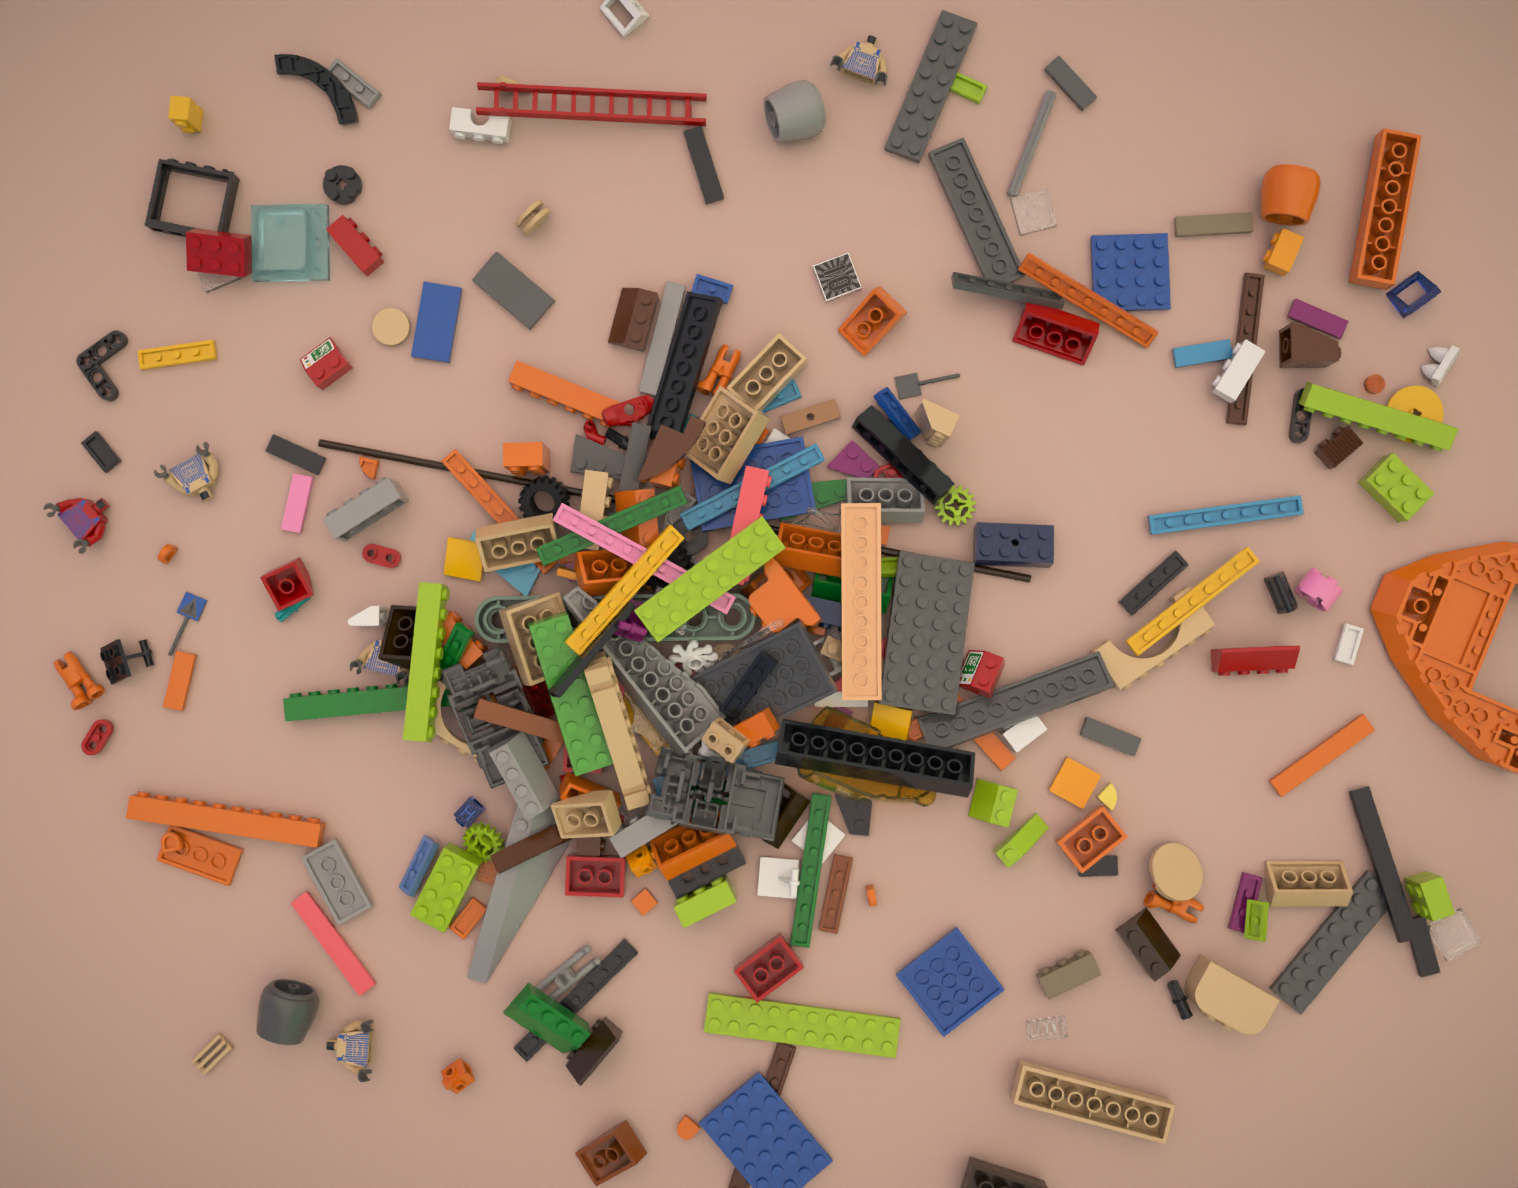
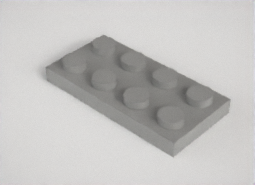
[301,838,373,925]

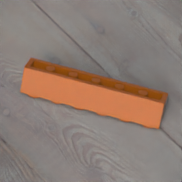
[508,360,620,428]

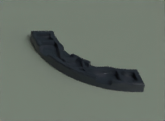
[274,54,359,125]

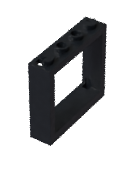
[145,158,240,237]

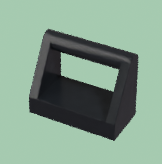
[1264,571,1298,614]

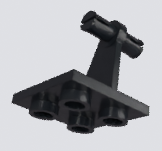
[100,639,155,685]

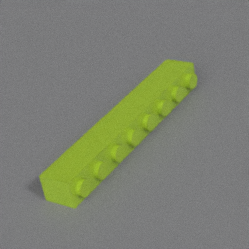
[1298,382,1459,452]
[403,582,450,742]

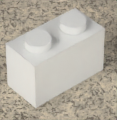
[1000,716,1048,753]

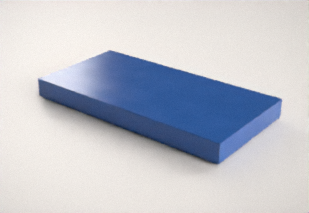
[411,282,462,363]

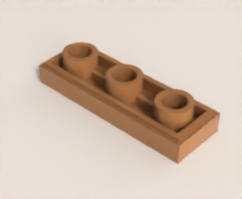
[780,399,841,436]

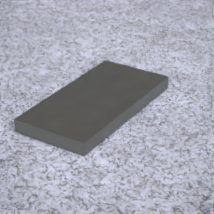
[472,251,555,330]

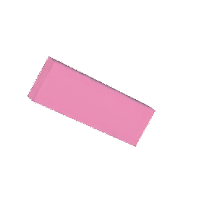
[281,473,314,534]

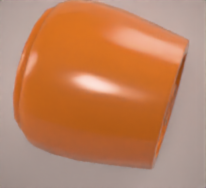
[1261,164,1321,226]

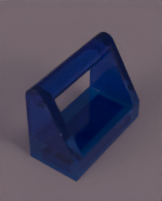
[1386,271,1441,318]

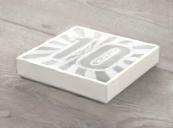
[813,253,862,302]

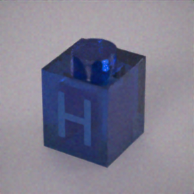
[453,796,486,828]

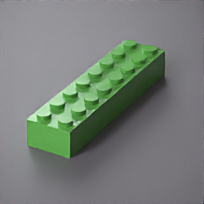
[527,612,613,776]

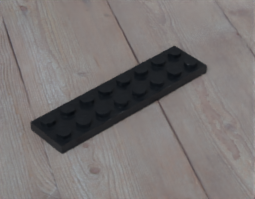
[647,291,723,440]

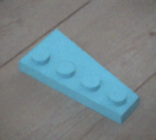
[470,530,540,596]

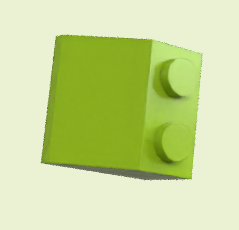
[968,778,1018,828]

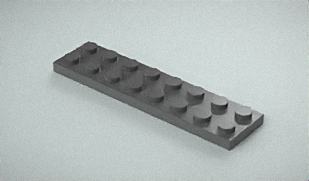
[885,10,978,164]
[928,137,1025,283]
[1269,870,1387,1015]

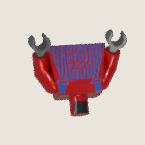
[43,498,110,554]

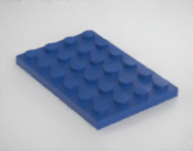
[690,436,816,532]
[699,1071,833,1188]

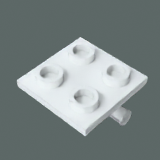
[757,856,800,899]

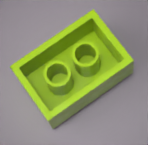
[1358,453,1435,523]
[673,875,737,928]

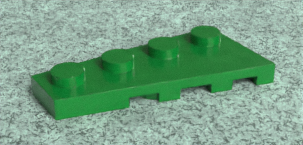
[779,479,846,523]

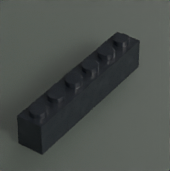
[852,405,955,505]

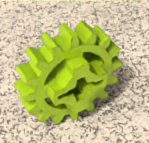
[934,485,976,527]
[462,822,505,863]

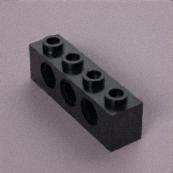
[668,841,746,899]

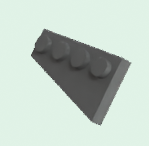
[570,434,646,484]

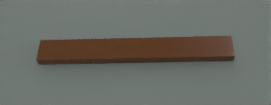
[1226,273,1265,426]
[728,1042,796,1188]

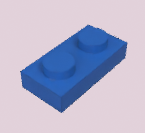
[691,274,733,305]

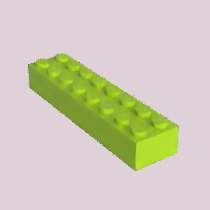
[634,516,785,643]

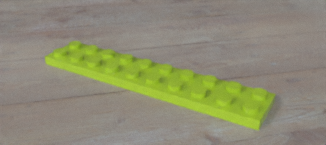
[704,992,901,1058]

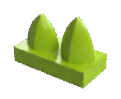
[1244,899,1269,942]

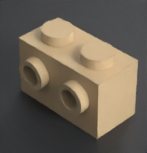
[701,717,751,763]

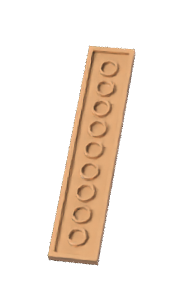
[841,503,882,700]

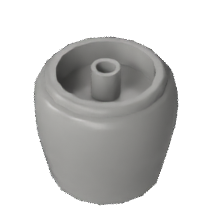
[764,80,826,142]

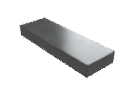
[1044,56,1097,111]
[1080,717,1142,756]

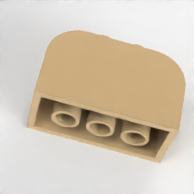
[1185,954,1280,1035]

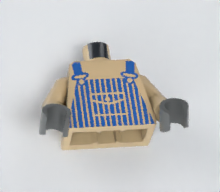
[830,35,888,86]
[154,442,219,502]
[350,639,410,685]
[326,1019,374,1082]

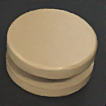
[515,200,551,236]

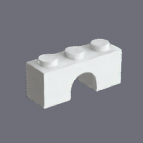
[449,107,512,144]

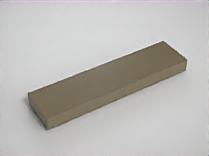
[1174,212,1253,237]

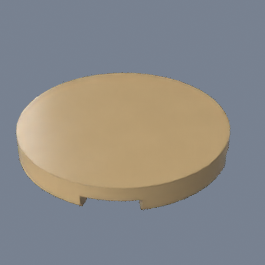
[1149,843,1203,902]

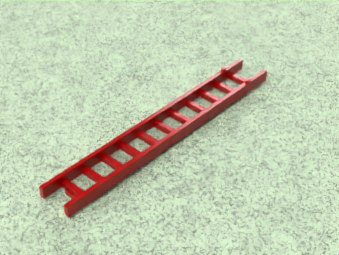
[476,82,707,126]

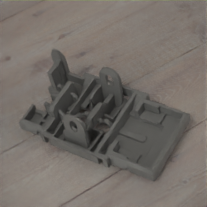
[441,646,550,789]
[646,747,785,841]

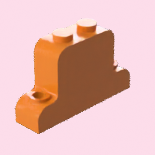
[749,557,823,633]

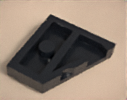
[835,793,872,836]

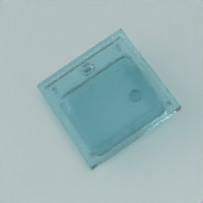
[251,204,330,282]

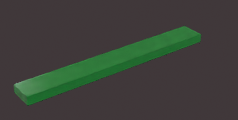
[536,485,687,566]
[790,792,832,948]

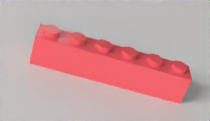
[730,466,772,586]

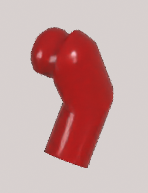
[583,420,607,445]

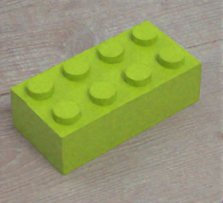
[410,842,484,933]

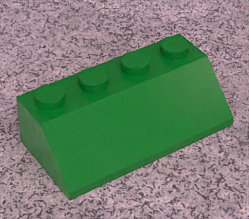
[811,573,893,613]
[503,982,591,1053]

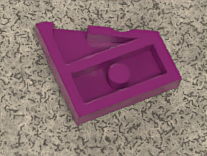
[827,440,880,478]

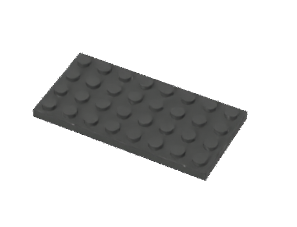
[878,551,975,715]
[690,621,838,746]

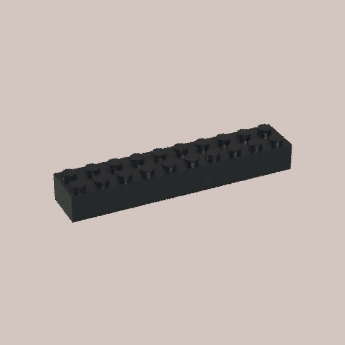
[775,719,975,798]

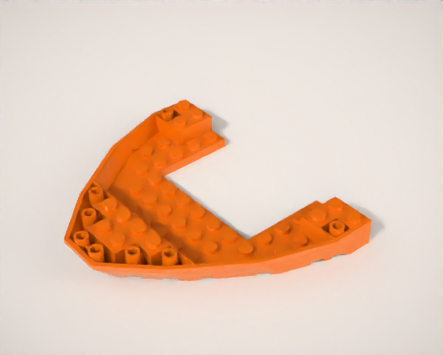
[1369,541,1518,774]

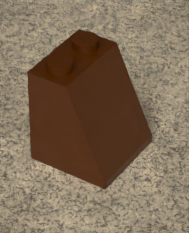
[1279,322,1341,368]

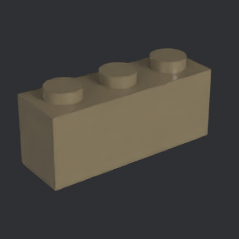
[1036,949,1102,1000]

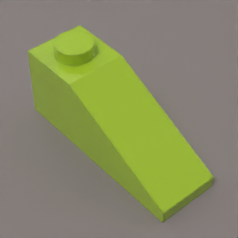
[993,813,1049,868]

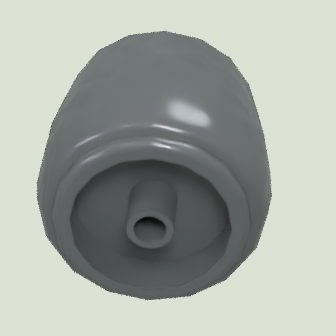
[256,979,319,1045]

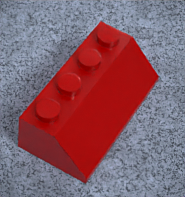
[1012,303,1100,366]
[1211,645,1300,676]

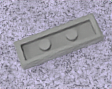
[328,58,382,109]

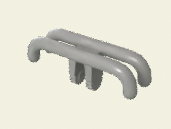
[535,945,601,1000]

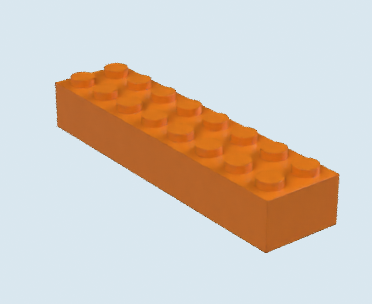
[1348,128,1422,290]

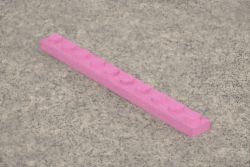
[553,503,736,615]

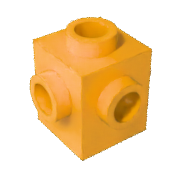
[625,844,658,878]

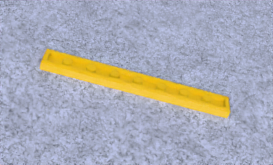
[564,525,685,656]
[1125,546,1260,656]

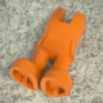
[696,344,741,396]
[53,651,106,711]
[1143,881,1204,924]

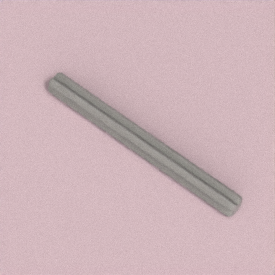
[1007,90,1056,198]

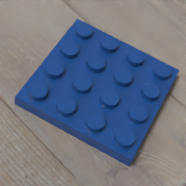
[1090,233,1171,311]
[896,926,1005,1037]

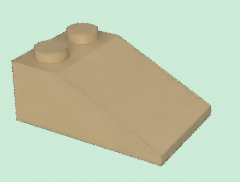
[550,790,622,839]

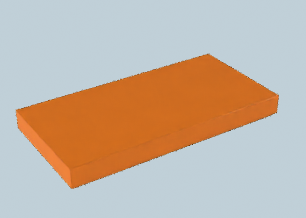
[157,825,244,886]

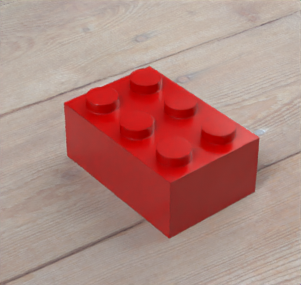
[186,229,252,277]
[565,853,627,898]
[734,932,804,1003]

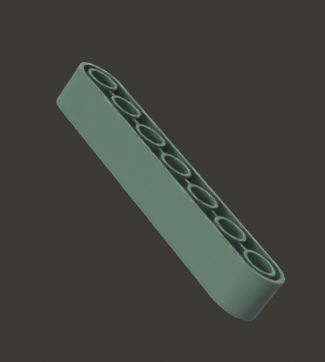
[475,593,756,643]

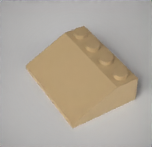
[686,386,771,485]
[498,592,566,686]

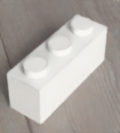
[1211,339,1266,403]

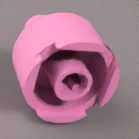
[1294,568,1343,612]

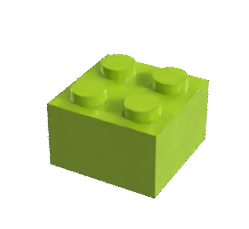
[1404,871,1455,921]

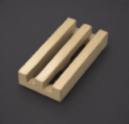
[191,1033,234,1075]

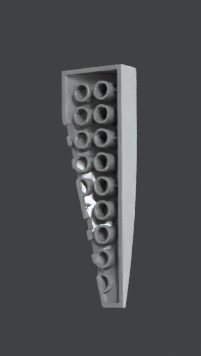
[562,586,726,755]
[468,805,570,983]

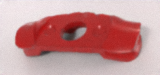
[602,395,654,427]

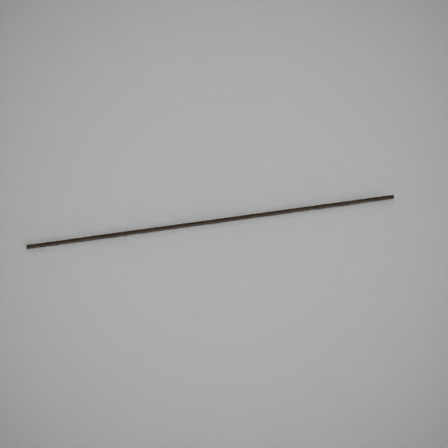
[318,439,1031,583]

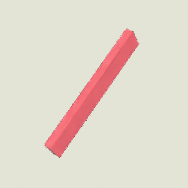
[291,891,376,996]

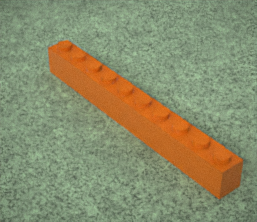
[126,791,326,848]

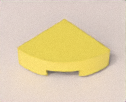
[1096,783,1117,810]

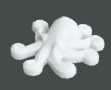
[668,640,718,676]

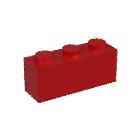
[326,215,384,277]

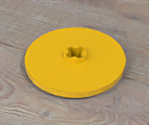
[1387,385,1444,443]

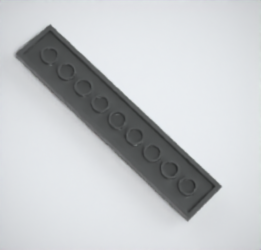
[917,651,1114,748]

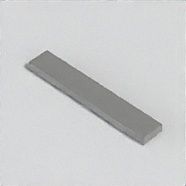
[639,281,686,396]

